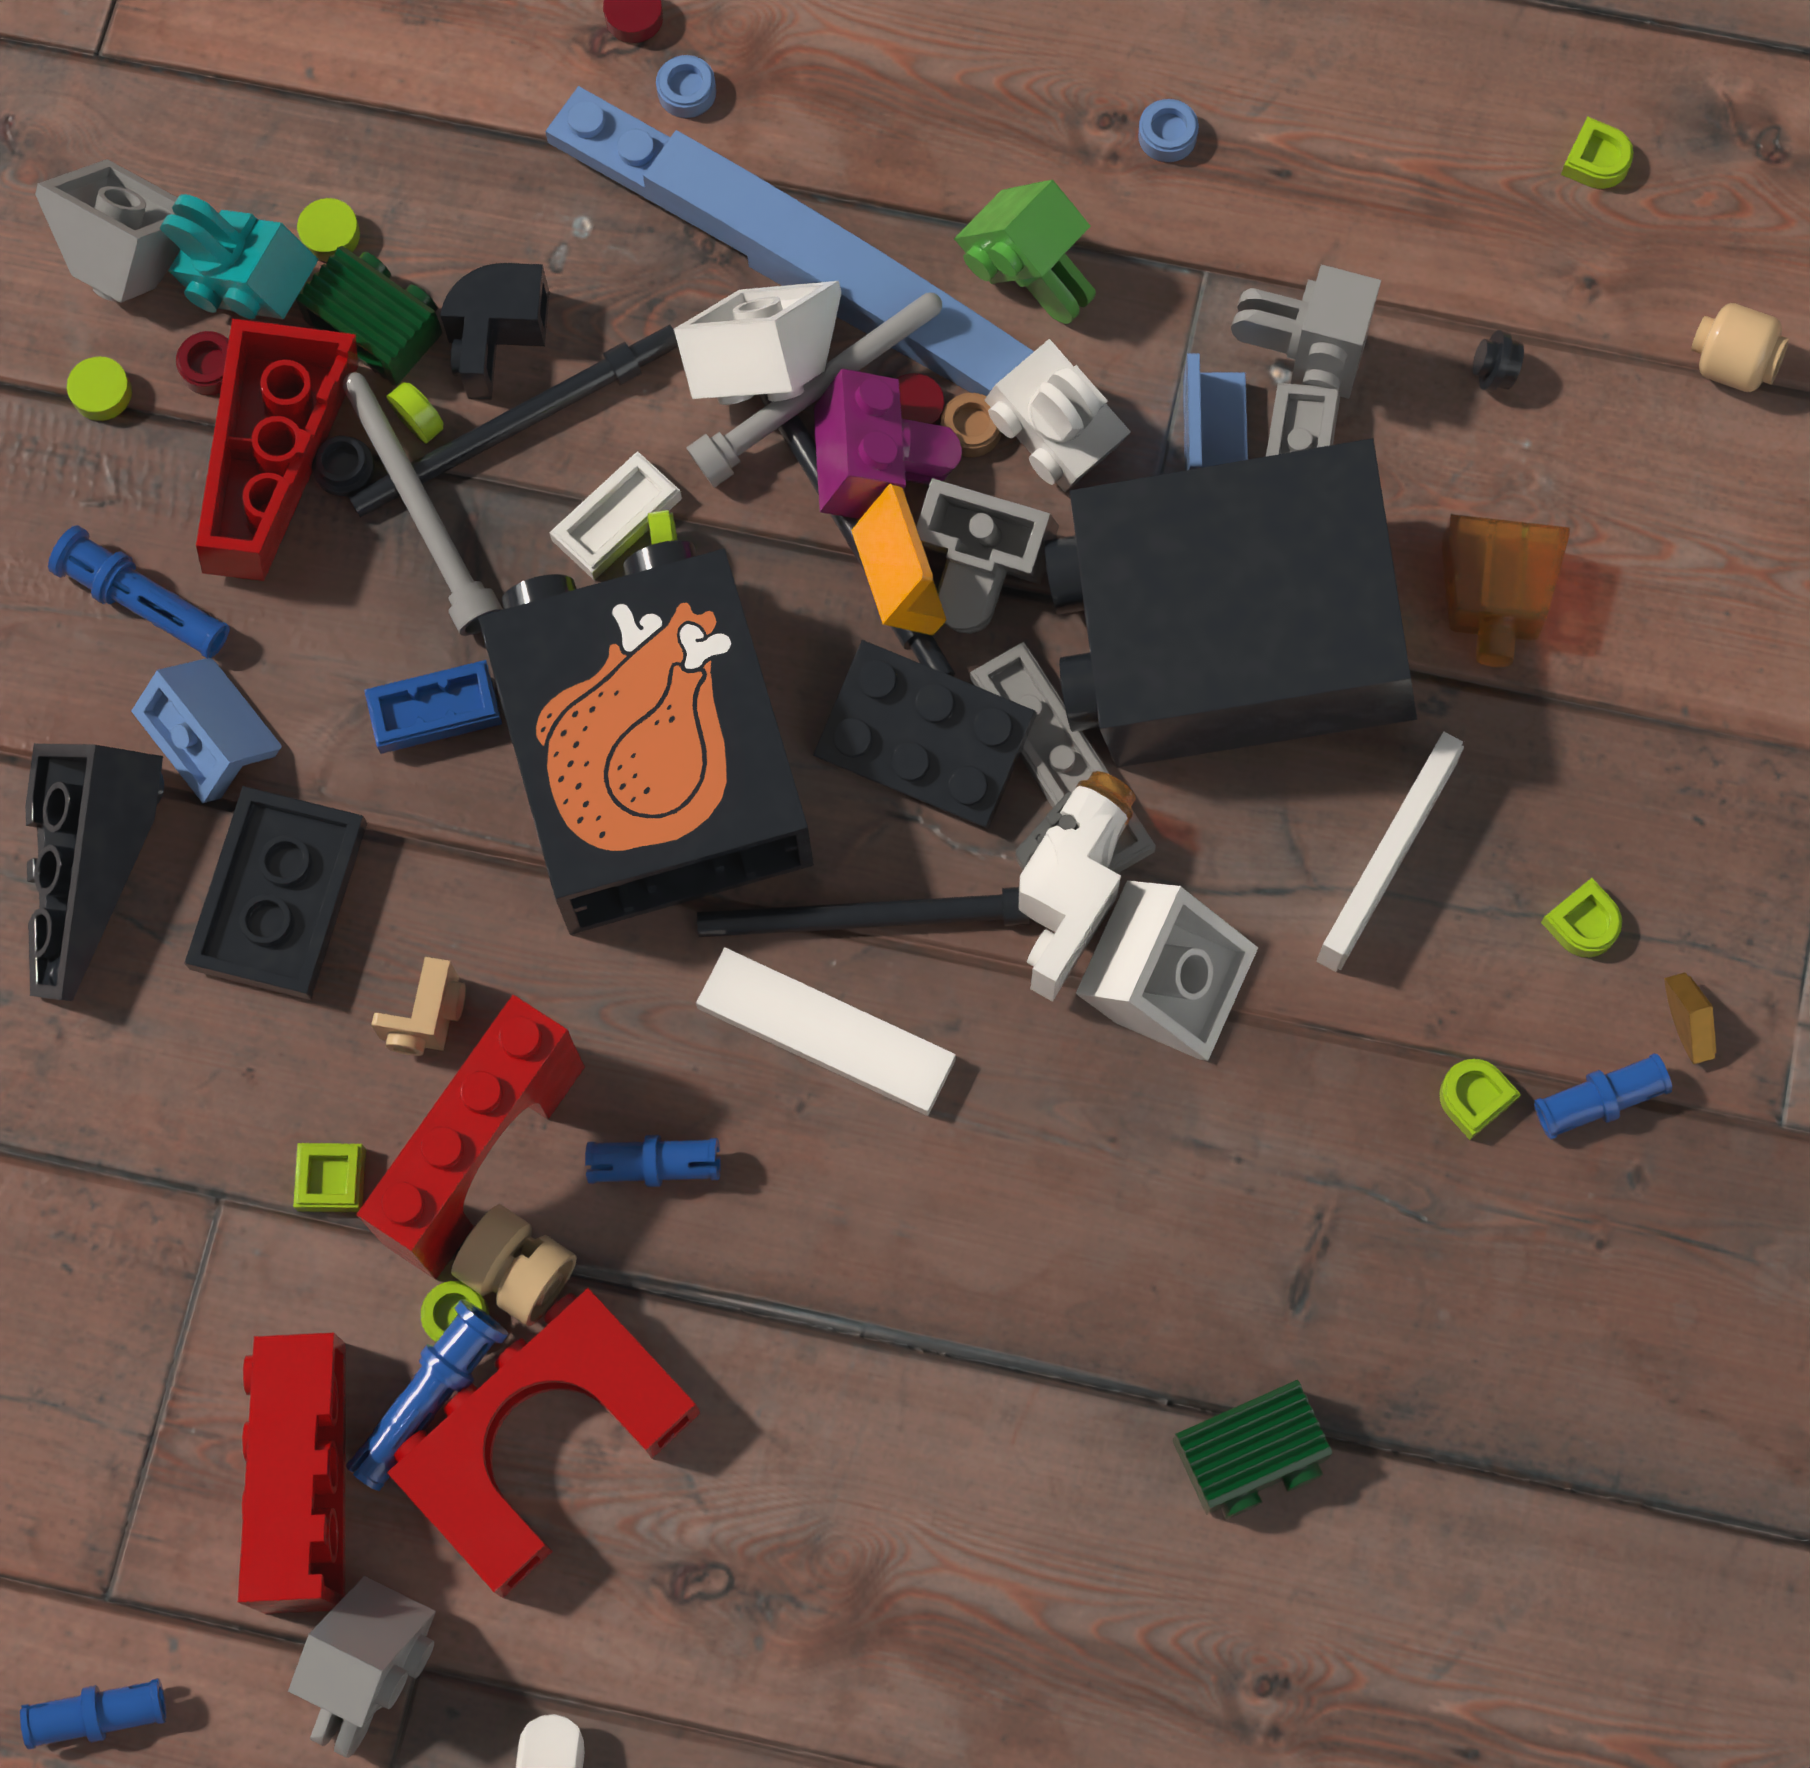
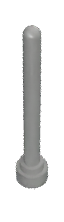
[686,293,942,488]
[343,372,503,636]

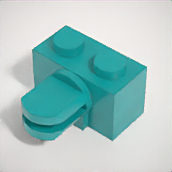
[160,194,319,319]

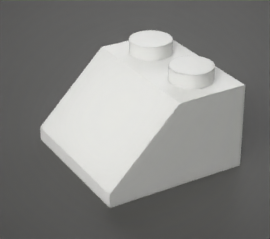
[674,281,841,405]
[1076,880,1258,1061]

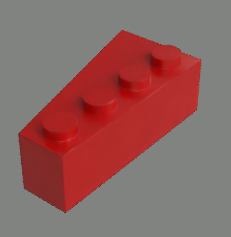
[196,318,359,581]
[238,1332,346,1614]

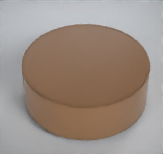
[941,393,1002,457]

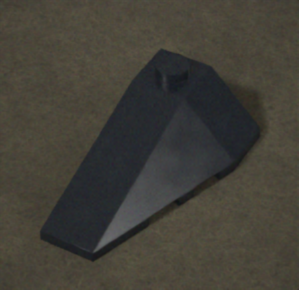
[25,743,164,1001]

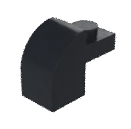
[440,263,550,400]

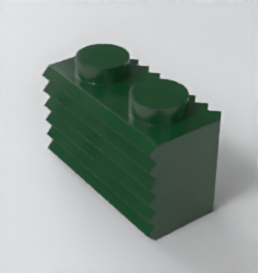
[296,246,443,386]
[1173,1379,1333,1519]

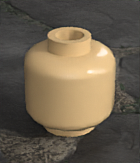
[1691,303,1789,392]

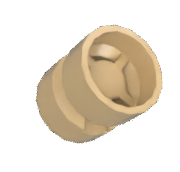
[451,1204,577,1327]

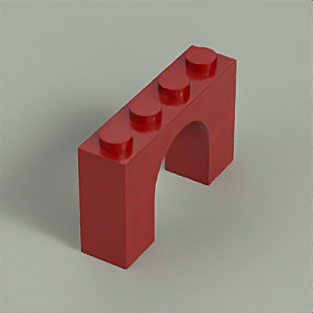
[356,994,585,1280]
[387,1288,700,1598]

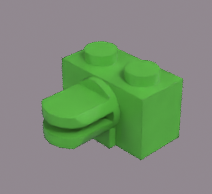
[954,179,1096,324]

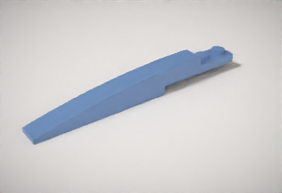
[545,86,1034,396]

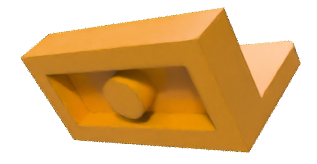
[851,484,947,635]

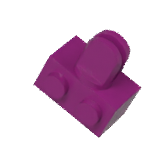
[814,369,962,519]

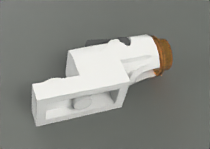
[1015,771,1136,1002]

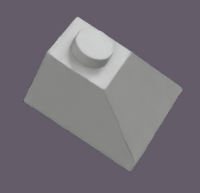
[35,159,181,303]

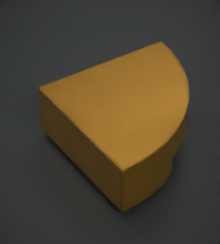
[1664,972,1717,1065]

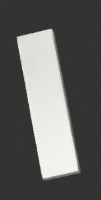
[1316,731,1464,972]
[696,947,956,1116]

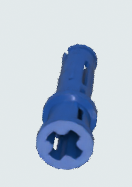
[48,525,230,659]
[346,1299,509,1491]

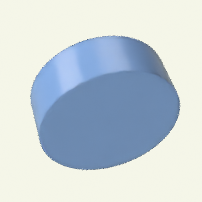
[656,55,716,118]
[1138,99,1199,162]

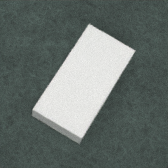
[549,451,682,580]

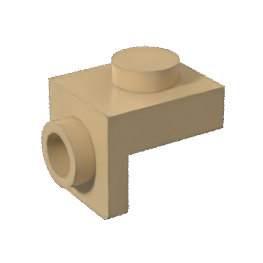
[371,957,466,1056]

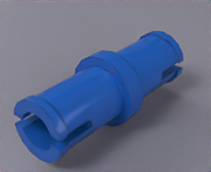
[1534,1053,1673,1140]
[585,1135,721,1187]
[20,1678,166,1750]

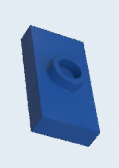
[364,660,502,754]

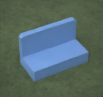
[1183,353,1248,470]
[131,658,282,803]

